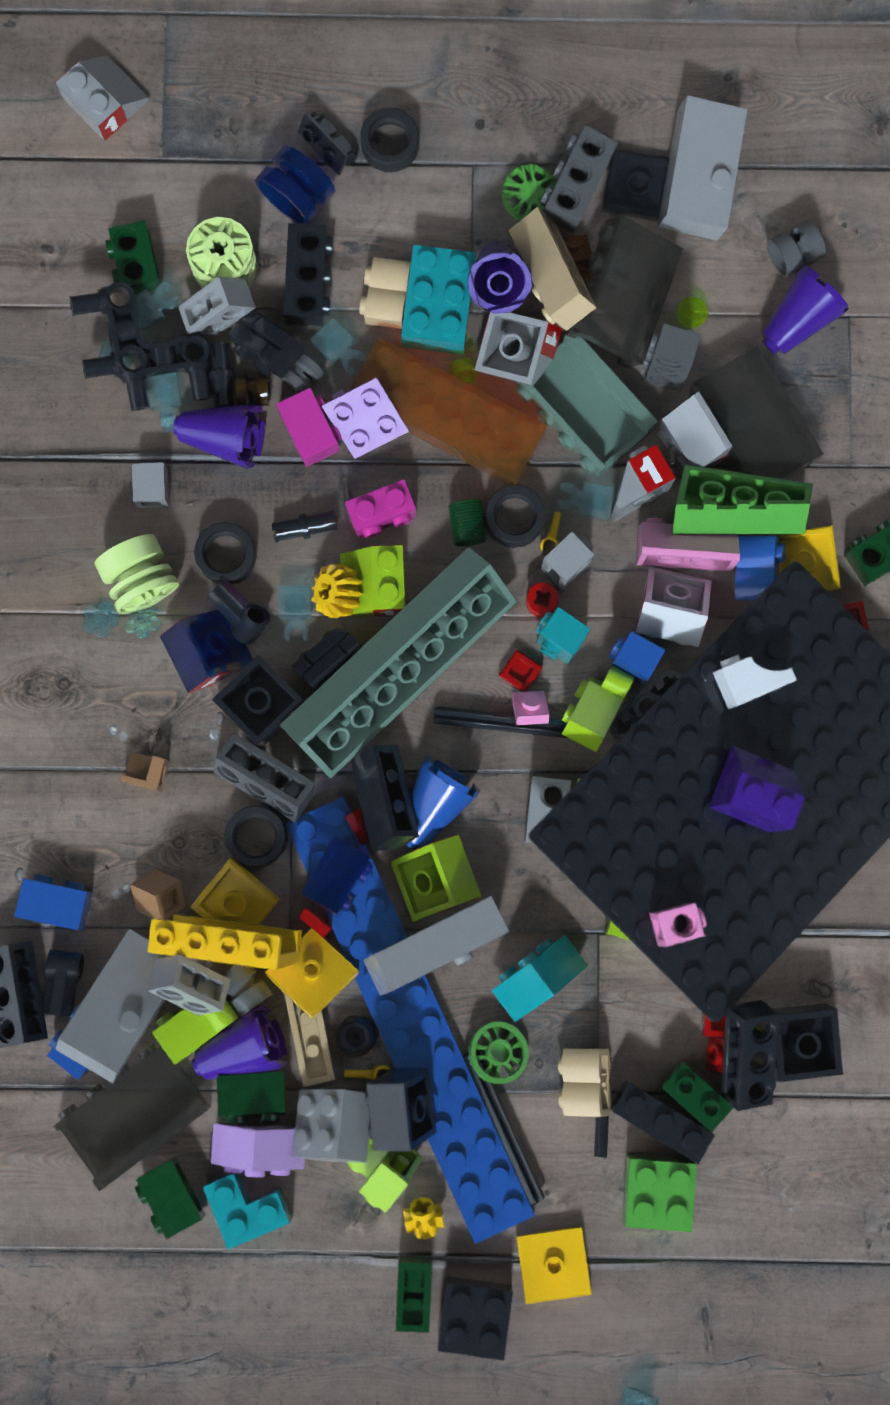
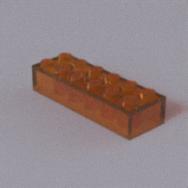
[349,337,547,485]

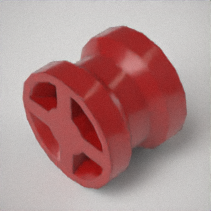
[526,583,559,618]

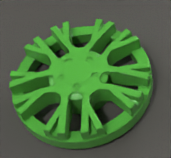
[501,164,559,221]
[468,1021,529,1084]

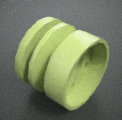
[186,217,258,288]
[94,534,179,614]

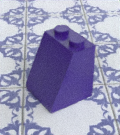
[709,746,805,832]

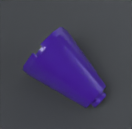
[467,241,532,314]
[762,265,849,355]
[173,404,265,468]
[192,1005,288,1080]

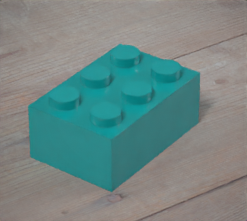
[401,245,476,355]

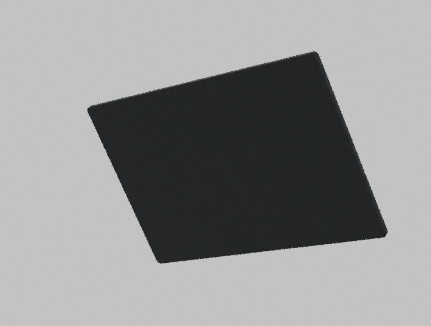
[528,561,890,1022]

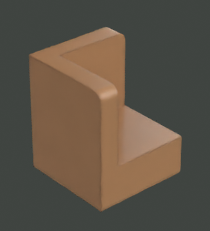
[119,752,169,792]
[130,869,186,920]

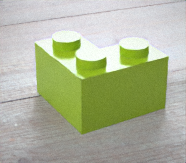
[347,1137,424,1213]

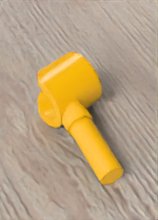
[540,512,562,552]
[344,1064,390,1080]

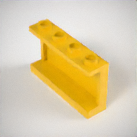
[148,914,302,970]

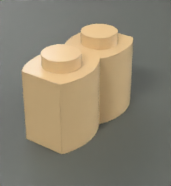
[359,257,411,329]
[558,1048,611,1117]

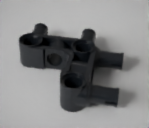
[69,282,212,411]

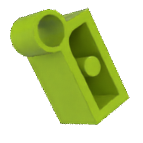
[562,665,635,752]
[152,1000,239,1065]

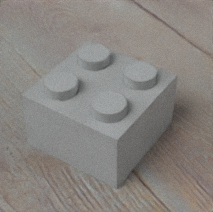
[292,1089,370,1163]

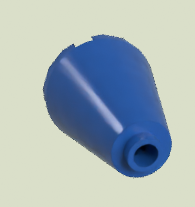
[406,756,480,849]

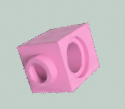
[649,903,706,947]

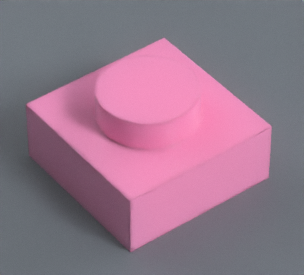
[512,691,550,725]

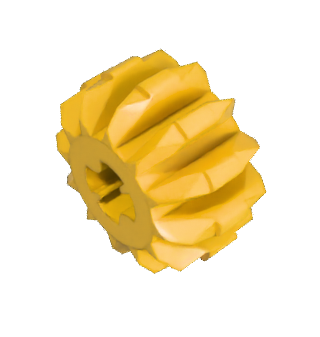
[310,563,363,618]

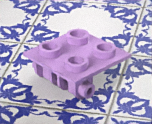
[322,377,409,459]

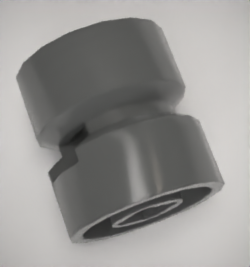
[767,220,826,277]
[221,964,274,1019]

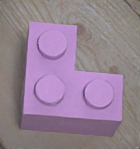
[211,1123,305,1177]

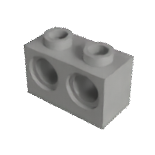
[178,276,256,337]
[541,532,594,592]
[524,776,572,843]
[147,954,231,1015]

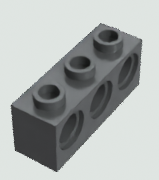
[540,125,618,233]
[642,323,701,391]
[214,733,316,823]

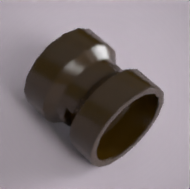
[235,374,270,406]

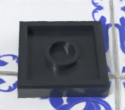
[602,150,669,221]

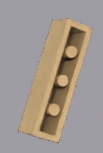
[508,207,597,331]

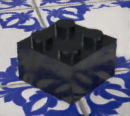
[212,654,305,749]
[774,1003,843,1082]
[365,1068,436,1151]
[437,1276,513,1361]

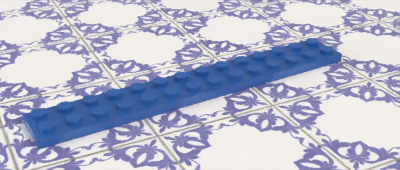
[285,796,535,1244]

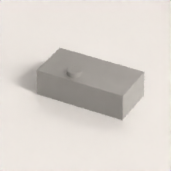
[657,95,747,241]
[363,896,509,996]
[55,929,171,1083]

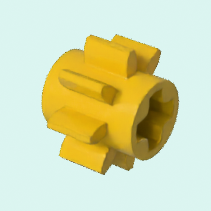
[403,1197,445,1240]

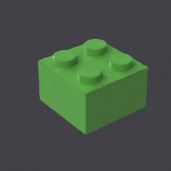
[622,1155,697,1232]

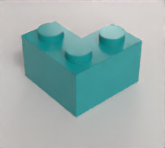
[491,934,588,1022]
[203,1173,293,1250]

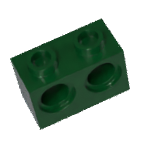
[105,220,162,296]
[844,518,890,587]
[658,1060,733,1133]
[395,1256,432,1333]

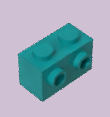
[536,607,591,664]

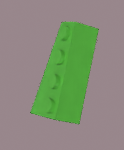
[672,465,813,535]

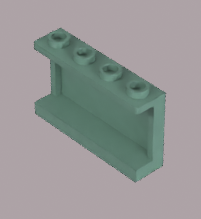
[515,328,658,478]

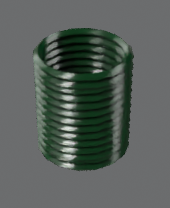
[448,499,487,547]

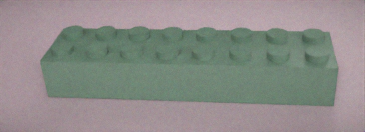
[280,547,517,779]

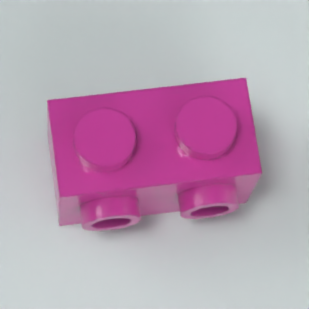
[276,388,342,467]
[345,479,417,539]

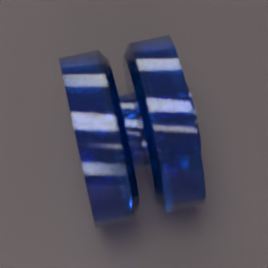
[254,145,336,224]

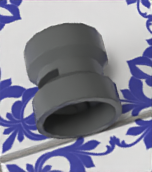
[280,354,324,394]

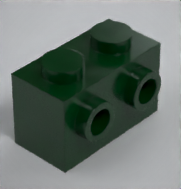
[217,1071,287,1125]
[135,1156,206,1240]

